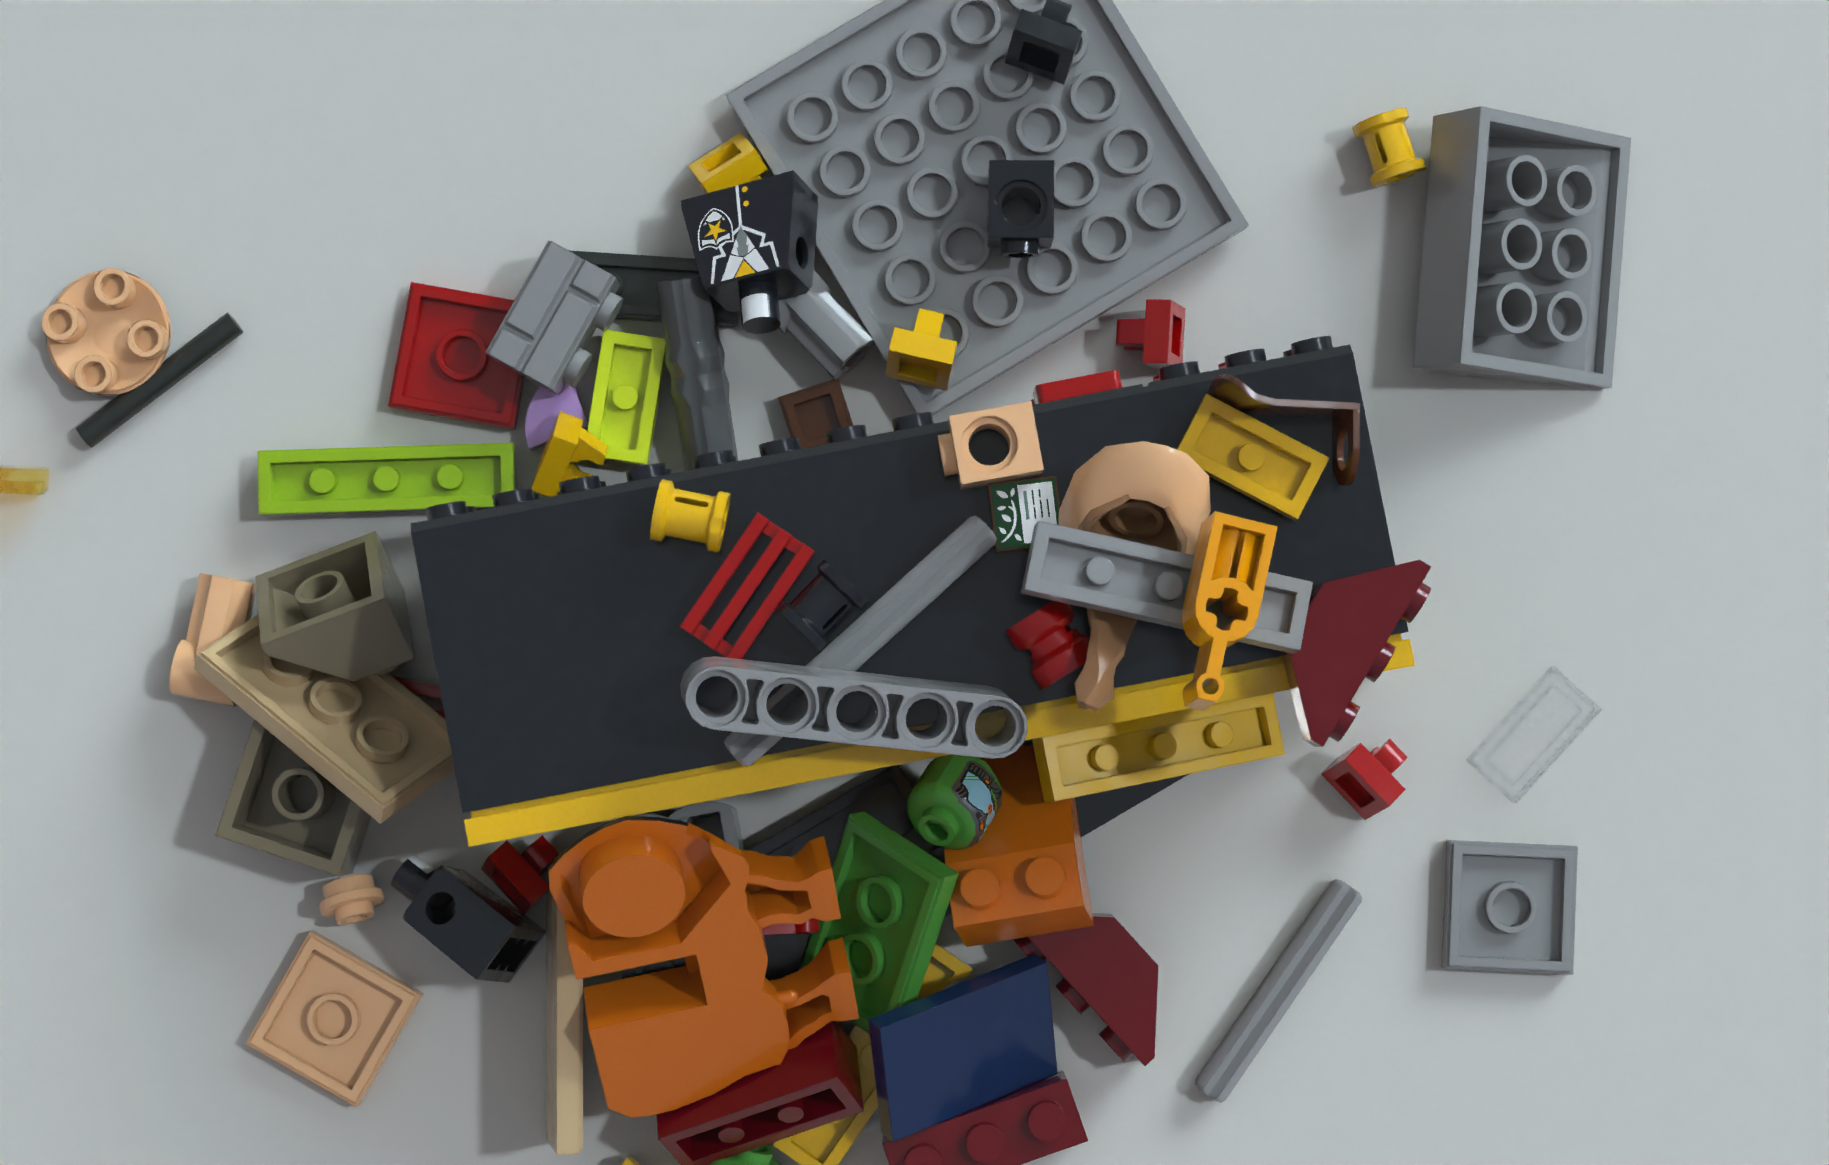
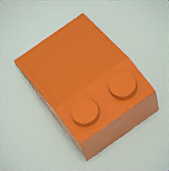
[944,744,1094,947]

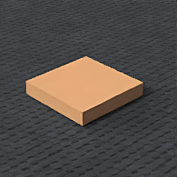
[245,930,424,1107]

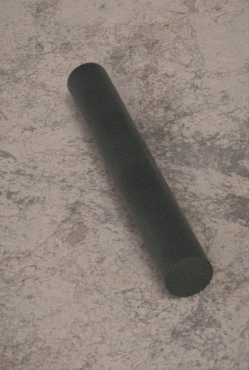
[76,312,243,448]

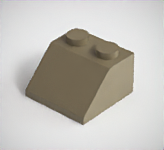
[255,531,415,682]

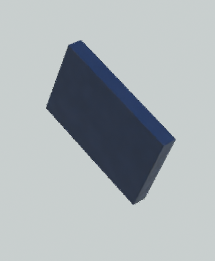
[868,954,1058,1142]

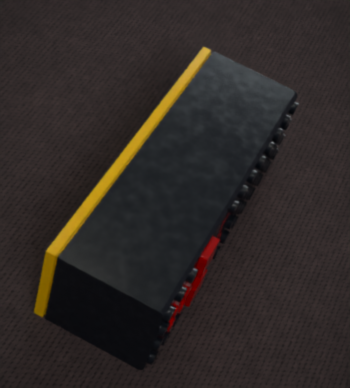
[411,336,1415,847]

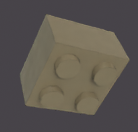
[215,719,371,877]

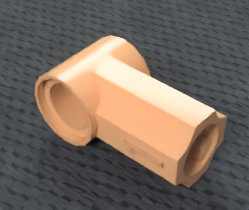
[169,573,256,707]

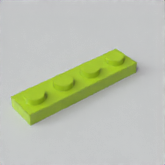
[257,443,517,516]

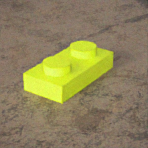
[587,330,666,466]

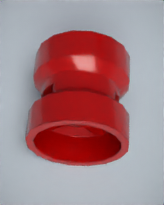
[1005,601,1090,690]

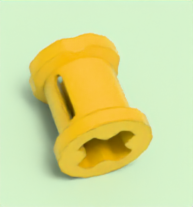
[1352,107,1427,188]
[650,479,731,552]

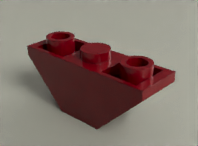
[1281,559,1431,747]
[1013,913,1158,1066]

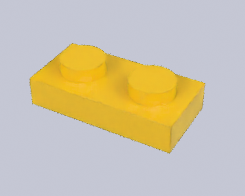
[1177,394,1330,521]

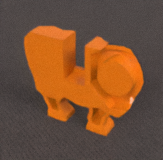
[548,816,859,1118]

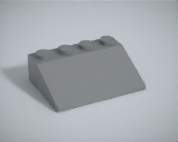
[1413,106,1631,389]

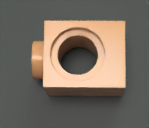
[937,401,1044,490]

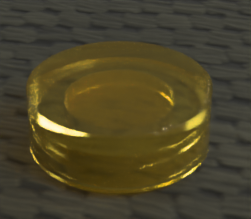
[0,465,49,494]

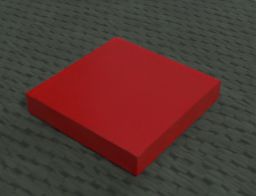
[388,282,525,430]

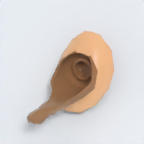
[1059,441,1211,711]

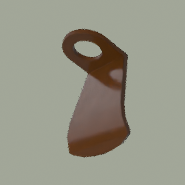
[1209,374,1360,486]

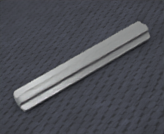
[1195,879,1362,1103]

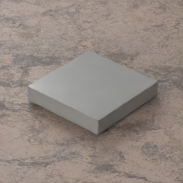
[1442,840,1578,975]

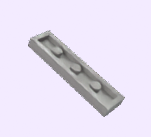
[1021,521,1313,654]

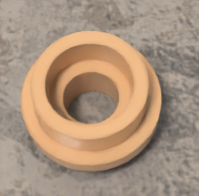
[319,874,385,925]

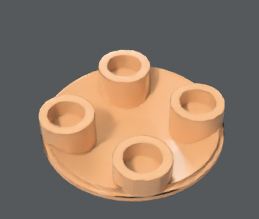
[42,268,171,396]

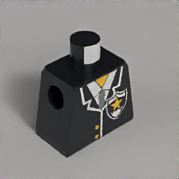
[681,170,818,334]
[391,855,546,983]

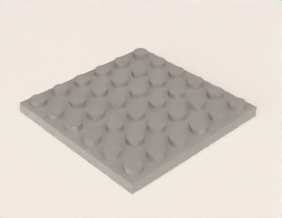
[726,0,1249,416]

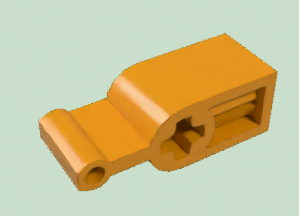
[1182,511,1278,711]

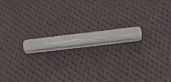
[724,515,997,767]

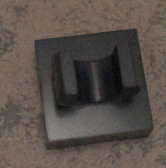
[1005,0,1082,85]

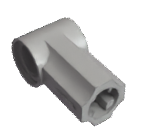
[778,270,874,380]

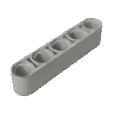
[680,656,1028,759]

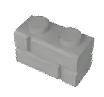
[485,240,624,395]

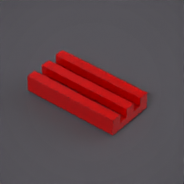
[680,512,816,659]

